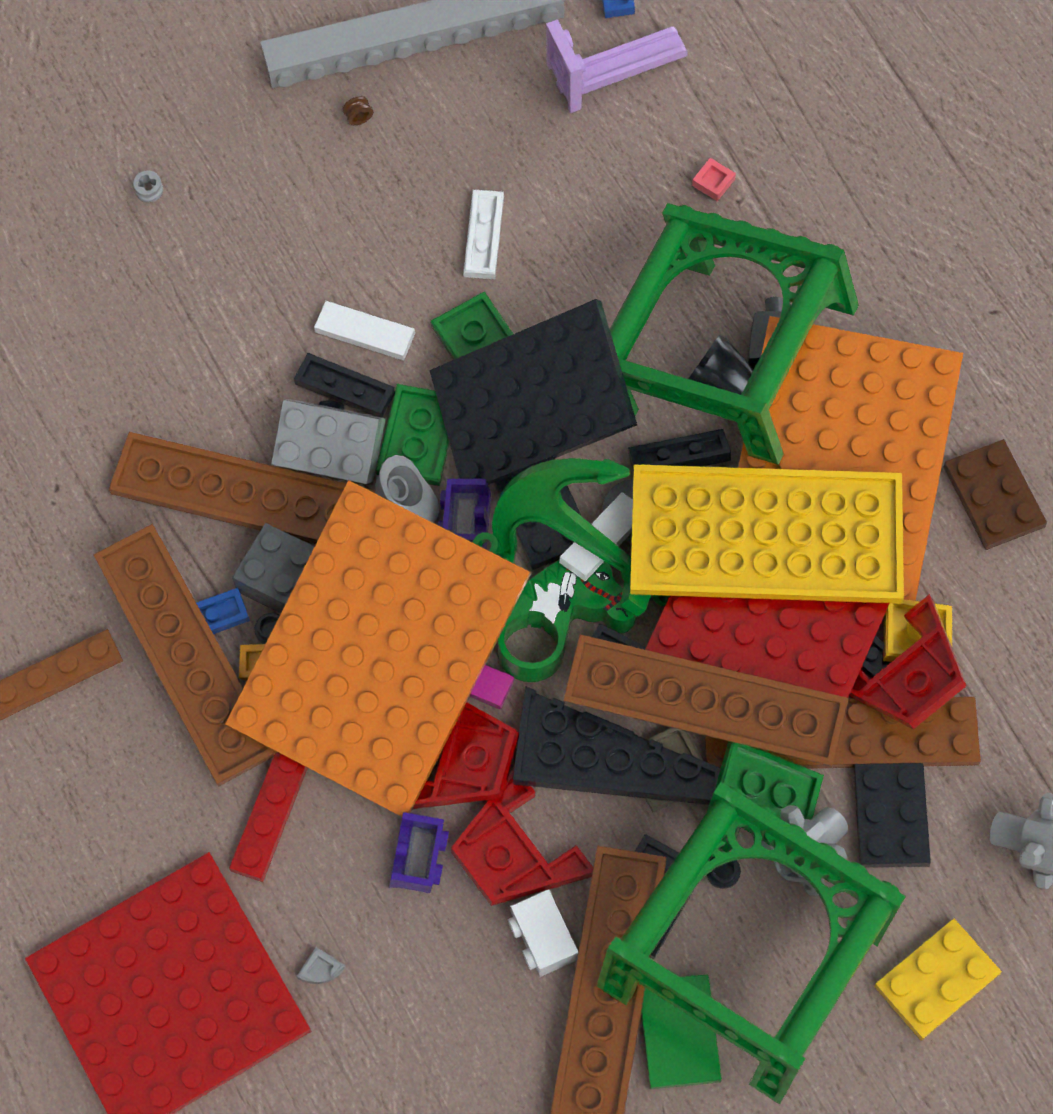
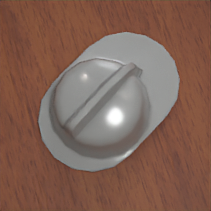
[375,455,439,523]

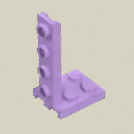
[546,19,688,113]

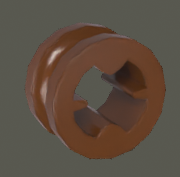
[342,96,373,126]

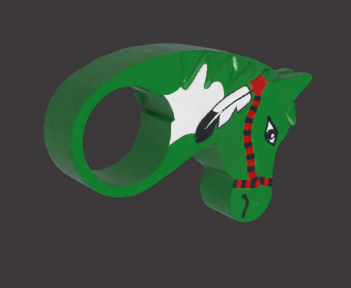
[497,561,636,682]

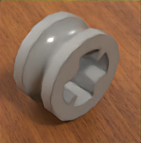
[133,171,163,202]

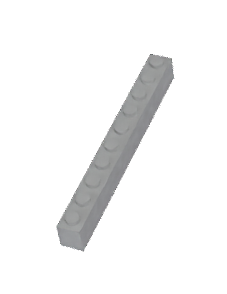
[260,0,564,88]

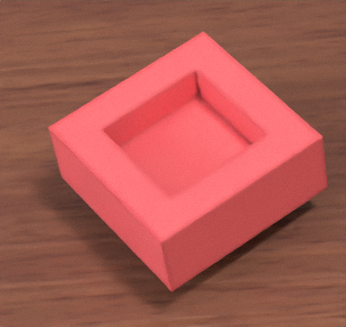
[692,158,736,202]

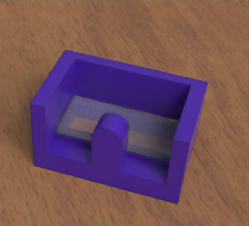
[438,479,491,550]
[389,812,449,893]

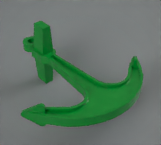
[492,458,670,617]

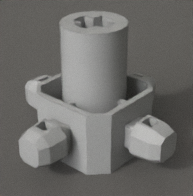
[990,793,1053,889]
[761,805,848,896]

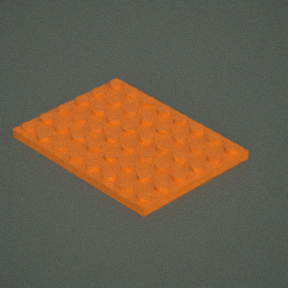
[738,316,964,601]
[225,480,532,817]

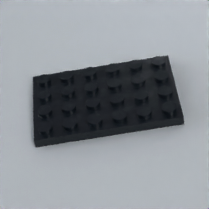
[429,299,638,485]

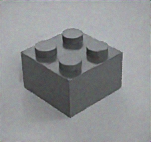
[232,523,314,614]

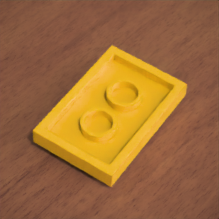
[874,918,1002,1041]

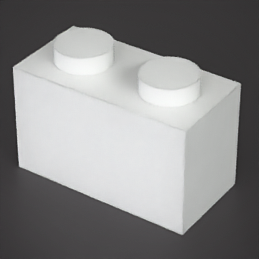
[507,889,578,977]

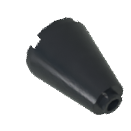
[688,335,754,395]

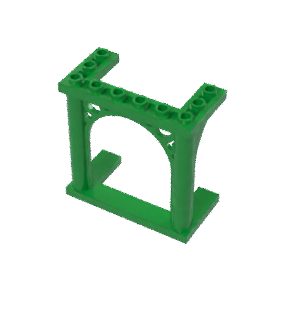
[609,203,859,465]
[596,782,906,1105]

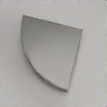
[296,947,346,984]

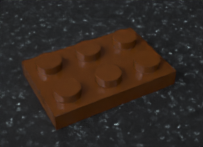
[943,439,1047,550]

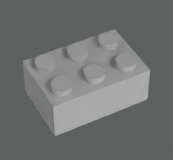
[271,399,386,484]

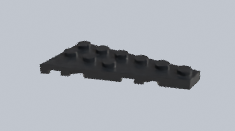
[513,686,721,805]

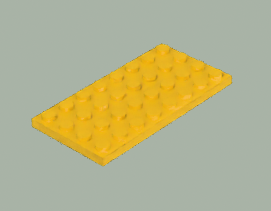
[630,464,904,603]

